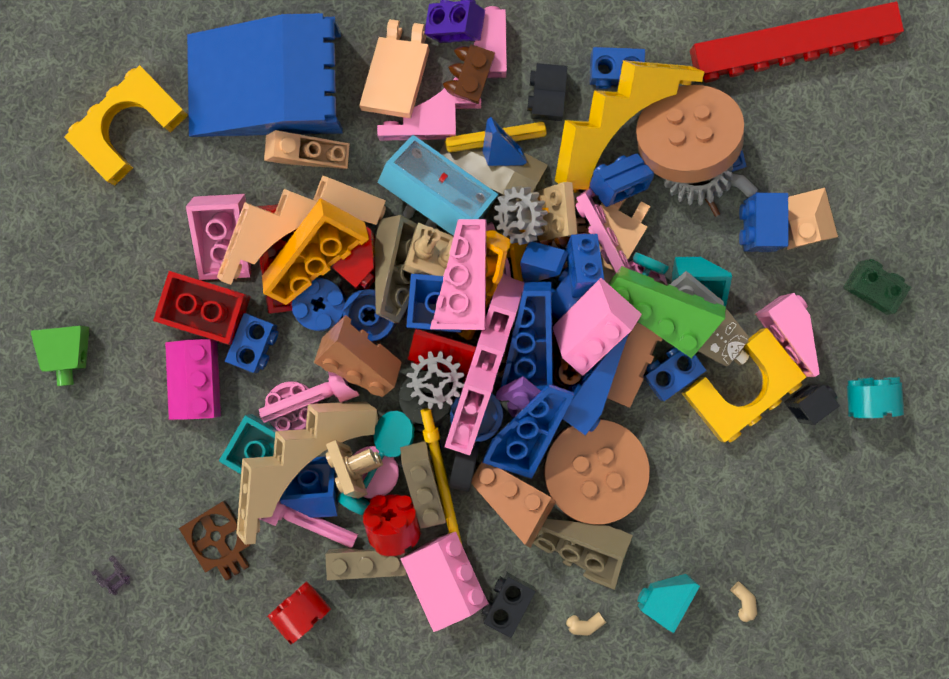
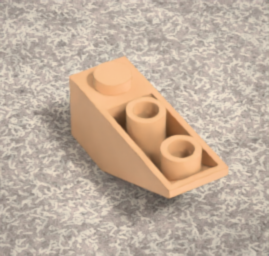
[264,130,350,169]

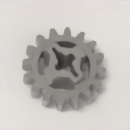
[494,186,548,245]
[406,351,464,409]

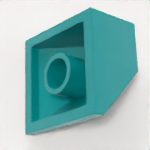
[672,257,732,306]
[637,574,700,633]

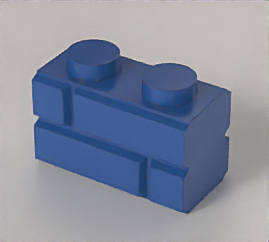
[590,153,654,207]

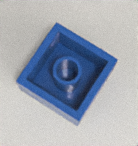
[739,193,788,252]

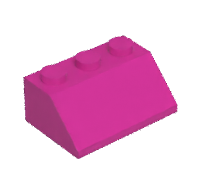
[165,339,221,420]

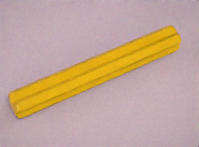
[445,122,546,153]

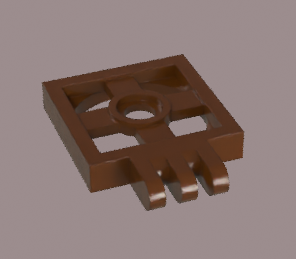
[179,500,251,581]

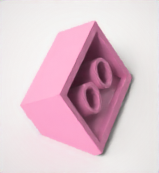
[552,278,642,376]
[401,532,488,632]

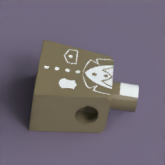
[697,309,749,367]

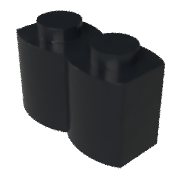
[527,63,568,121]

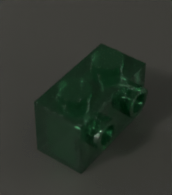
[843,259,911,315]

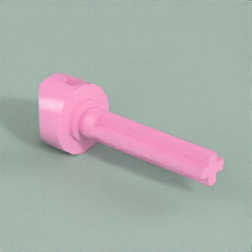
[259,372,360,423]
[258,500,358,548]

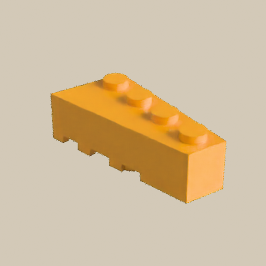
[262,198,369,305]

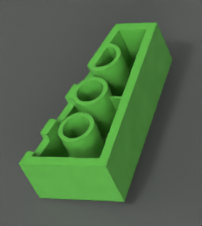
[608,266,726,358]

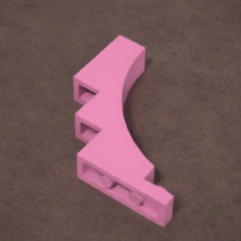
[377,6,507,141]
[445,275,524,455]

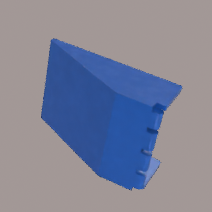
[187,13,343,137]

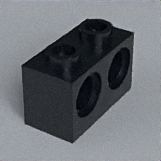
[784,384,840,425]
[481,572,536,638]

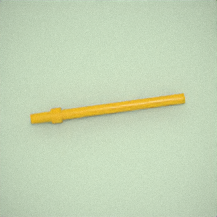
[421,408,463,546]

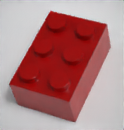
[153,271,251,345]

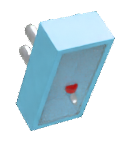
[377,135,498,236]

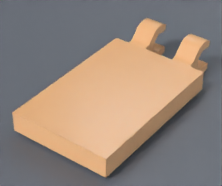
[359,19,430,119]
[563,199,650,283]

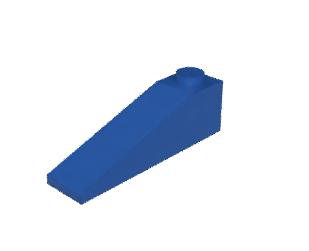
[562,334,628,436]
[483,384,574,479]

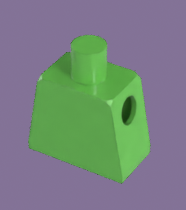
[31,326,89,386]

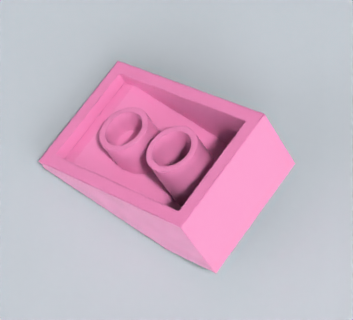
[186,194,251,280]
[755,293,820,377]

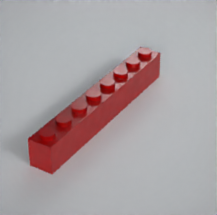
[690,1,904,83]

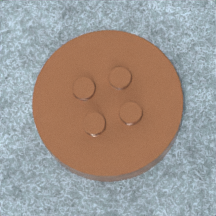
[636,85,744,183]
[544,419,649,524]

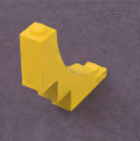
[555,60,704,193]

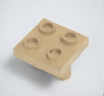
[536,182,586,241]
[403,223,454,276]
[326,440,383,499]

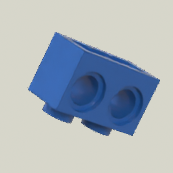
[590,47,645,89]
[566,234,604,297]
[225,313,279,373]
[643,347,706,401]

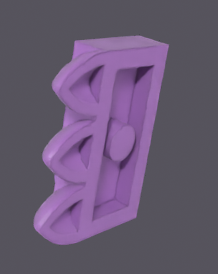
[496,377,541,413]

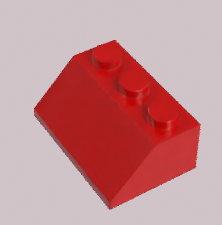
[408,329,476,382]

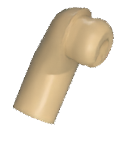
[730,581,757,622]
[566,612,607,636]

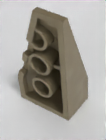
[439,142,548,201]
[374,215,417,323]
[533,519,633,590]

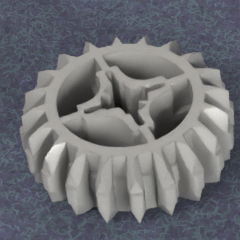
[663,165,733,206]

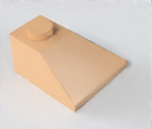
[787,188,838,250]

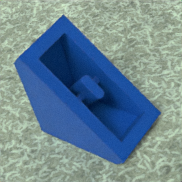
[482,117,527,166]
[520,242,568,282]

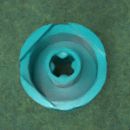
[846,377,904,418]

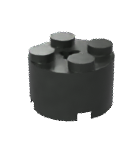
[399,371,452,424]

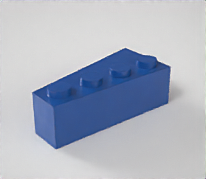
[500,282,553,391]

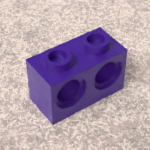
[424,0,485,43]

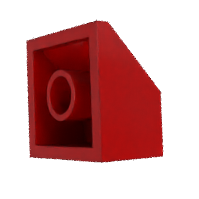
[332,227,376,291]

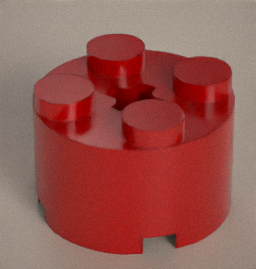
[363,495,420,556]
[267,581,331,645]

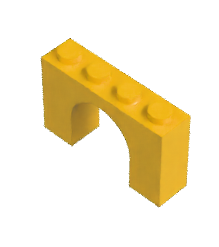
[64,65,188,186]
[681,328,806,443]

